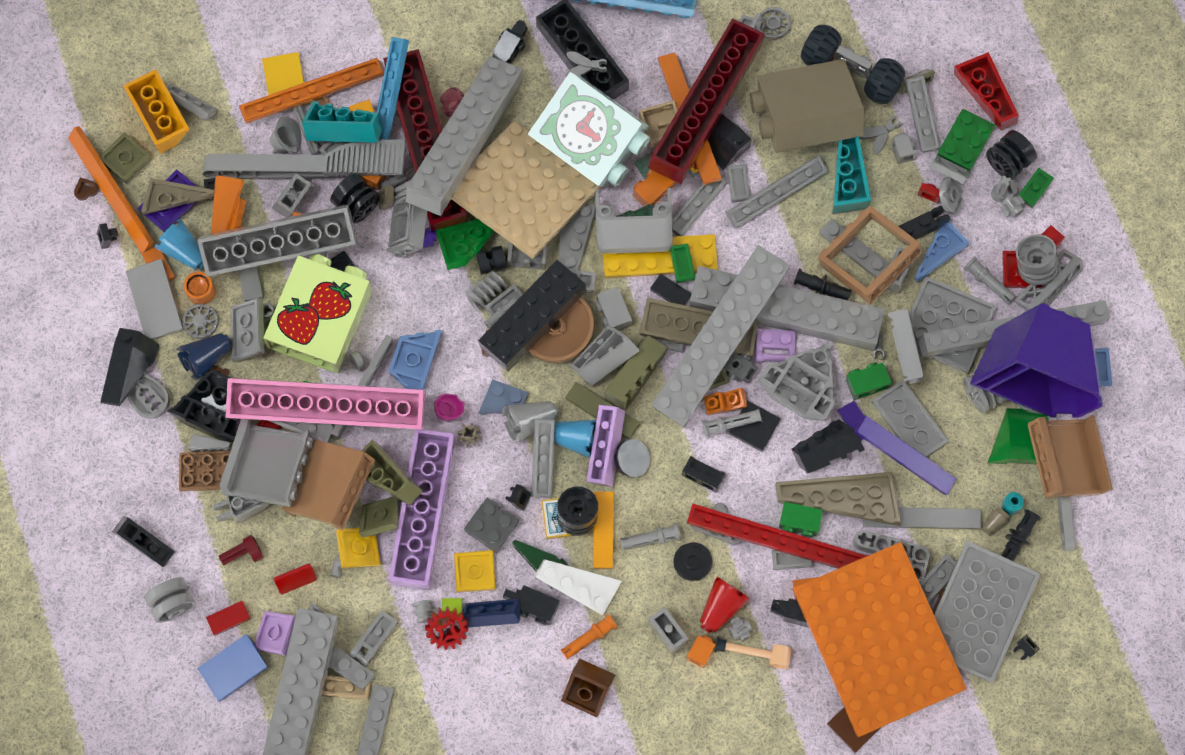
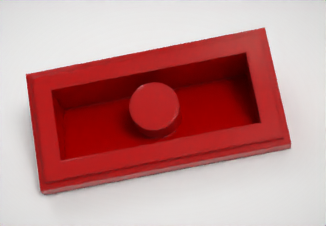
[273,563,317,595]

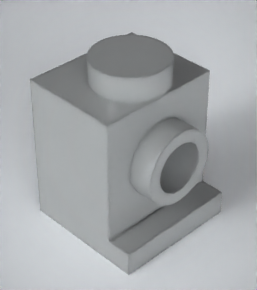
[891,133,918,164]

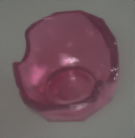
[440,87,465,117]

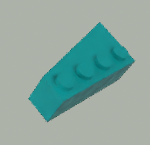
[302,101,382,143]
[832,137,871,214]

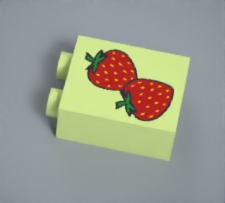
[263,253,372,374]

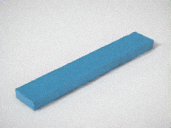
[376,37,409,140]

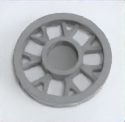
[760,7,791,39]
[182,304,218,339]

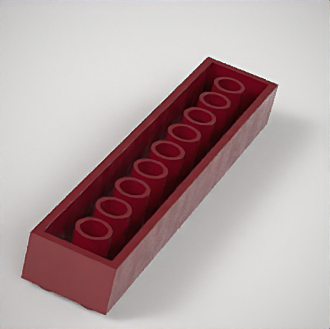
[648,18,765,185]
[383,49,468,232]

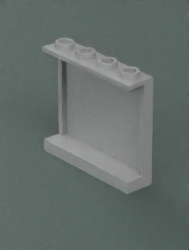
[219,419,313,507]

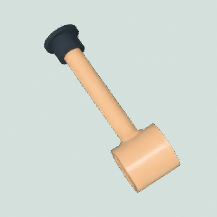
[714,636,792,669]

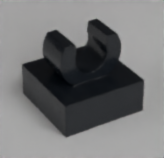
[97,223,118,249]
[505,484,531,511]
[1013,634,1040,660]

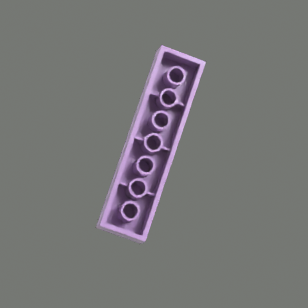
[389,429,455,590]

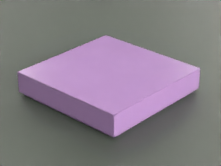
[254,611,296,656]

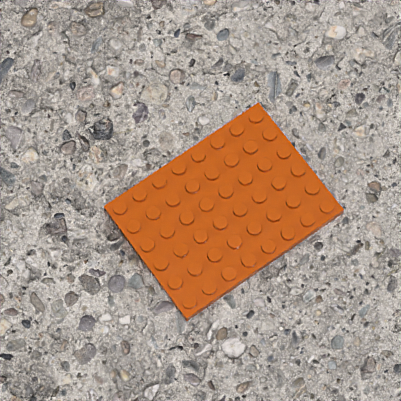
[792,542,967,737]

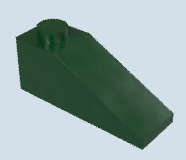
[512,540,569,589]

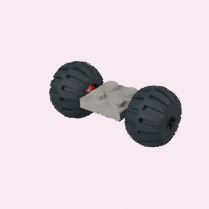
[801,25,905,104]

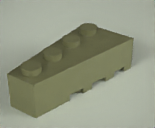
[362,440,423,505]

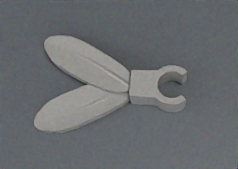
[565,52,607,77]
[859,116,901,154]

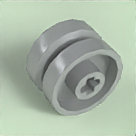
[144,577,196,623]

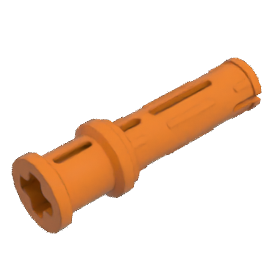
[560,614,618,660]

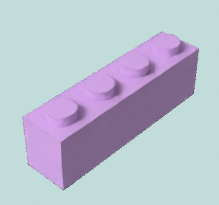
[586,405,625,487]

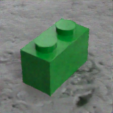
[846,362,892,400]
[779,502,823,538]

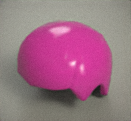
[434,393,465,422]

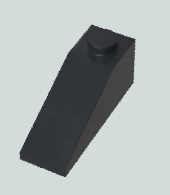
[112,516,175,567]

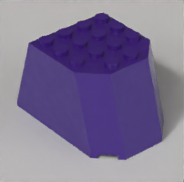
[970,303,1103,418]

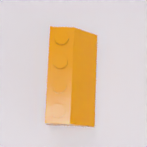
[123,69,190,154]

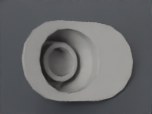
[270,116,302,154]

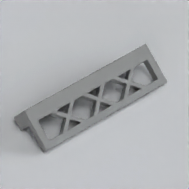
[1015,249,1083,311]

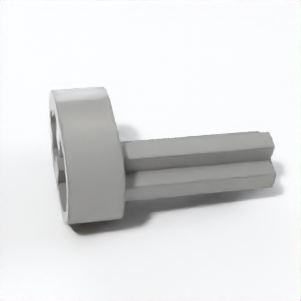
[991,176,1018,202]

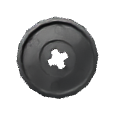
[986,130,1037,180]
[330,173,381,224]
[557,486,598,536]

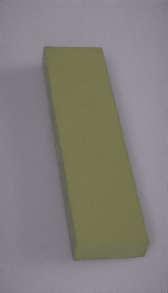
[565,382,640,439]

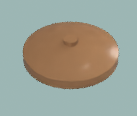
[528,297,594,363]

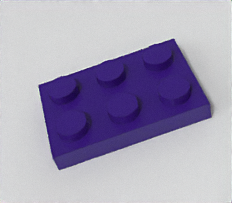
[137,169,198,233]

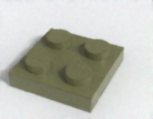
[99,132,152,184]
[359,497,401,538]

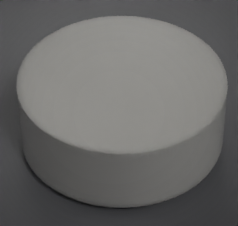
[349,351,365,371]

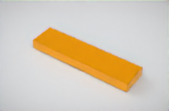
[593,491,614,569]

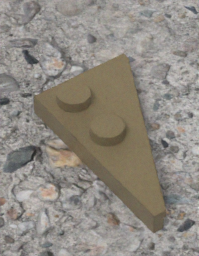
[141,178,214,214]

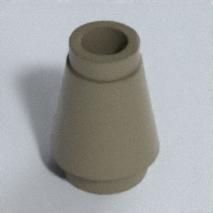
[981,507,1010,536]

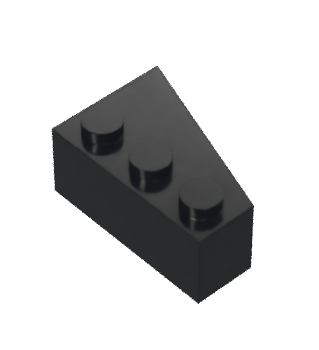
[791,419,865,474]

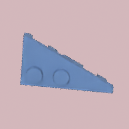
[914,222,969,283]

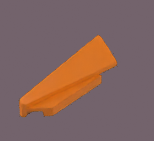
[211,176,246,234]

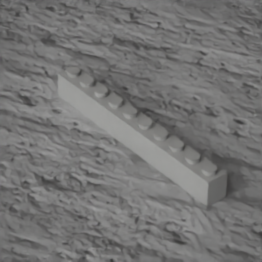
[918,300,1110,358]

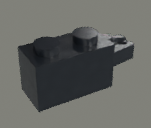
[503,585,560,626]
[770,598,809,628]

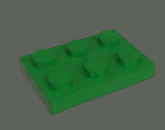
[936,108,995,171]

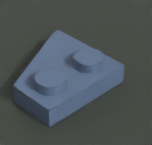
[479,379,528,415]

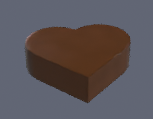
[74,177,99,201]

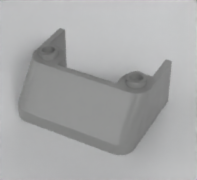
[595,188,673,254]

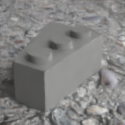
[570,325,640,386]

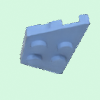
[388,330,442,389]

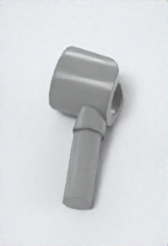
[872,334,885,360]

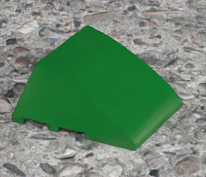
[987,408,1049,464]

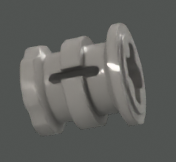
[412,600,433,623]

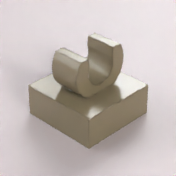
[378,185,396,210]

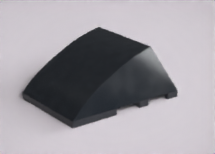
[167,369,241,442]

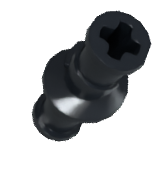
[794,268,852,300]
[1001,509,1041,561]

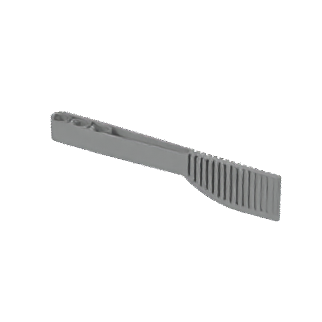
[203,139,406,178]

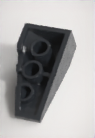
[708,114,751,171]
[100,328,159,407]

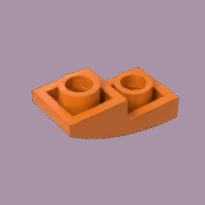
[704,388,747,415]

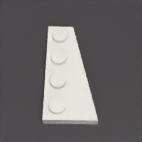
[534,559,622,616]

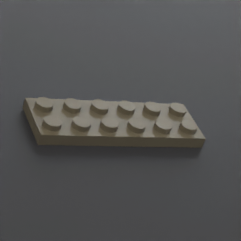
[640,298,759,359]

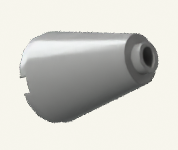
[502,401,558,443]

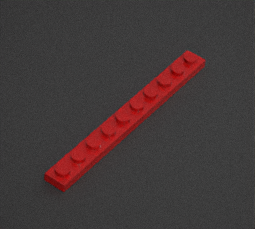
[686,503,867,569]

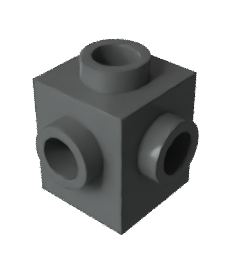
[724,352,758,383]

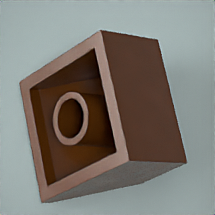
[561,659,616,717]

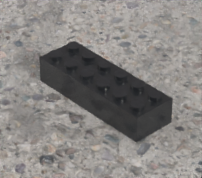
[536,0,629,100]
[478,260,586,372]

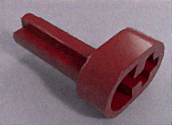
[219,534,264,566]

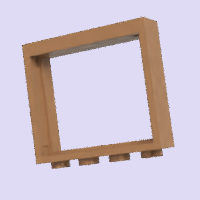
[818,206,922,305]

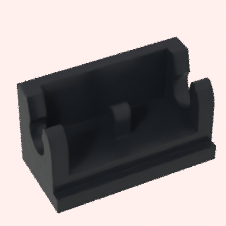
[682,456,726,493]

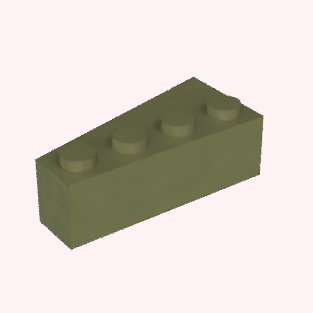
[604,335,667,411]

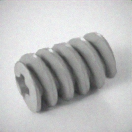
[465,271,508,311]

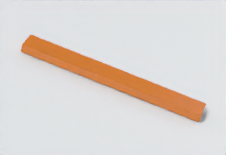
[658,52,721,185]
[239,58,384,124]
[68,126,154,254]

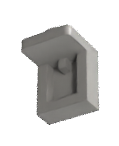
[739,13,764,32]

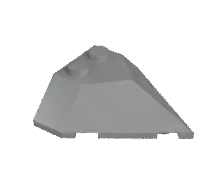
[758,342,835,421]

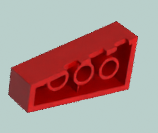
[954,52,1019,130]

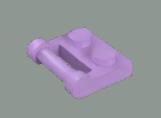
[756,329,795,363]

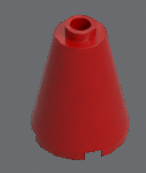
[699,576,750,633]

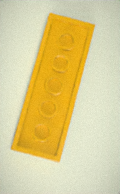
[603,234,718,278]

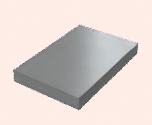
[231,297,265,362]

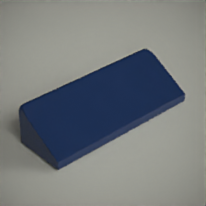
[462,599,520,627]

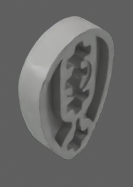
[127,373,170,419]

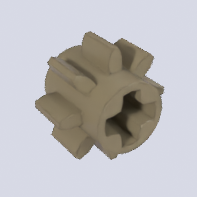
[457,422,481,448]

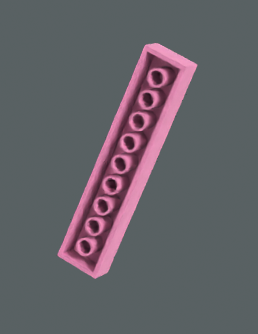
[226,378,425,429]

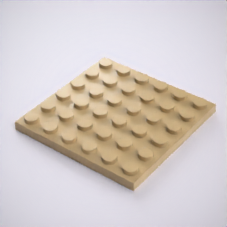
[451,120,601,259]

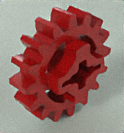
[425,606,468,650]

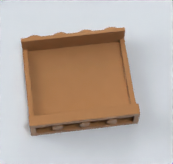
[1027,415,1113,498]
[282,440,375,531]

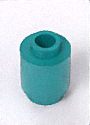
[1001,492,1024,515]

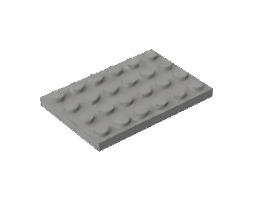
[934,541,1040,683]

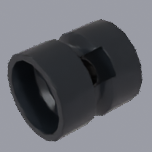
[476,245,507,275]

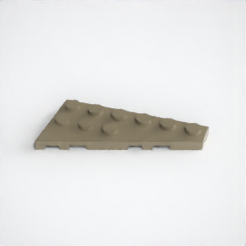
[775,472,901,526]

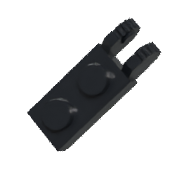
[898,205,951,245]

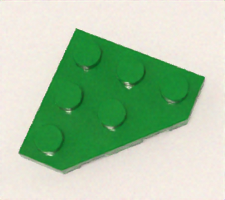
[436,219,495,270]

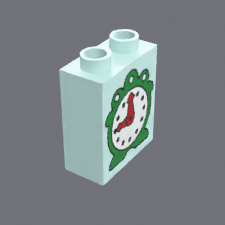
[528,72,650,188]

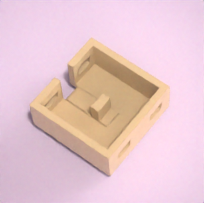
[639,100,678,149]

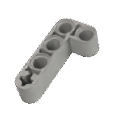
[853,530,930,583]

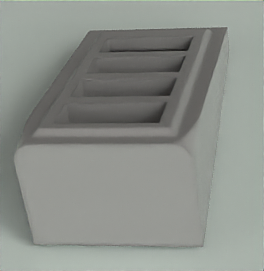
[189,434,232,452]

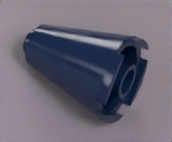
[176,333,232,381]

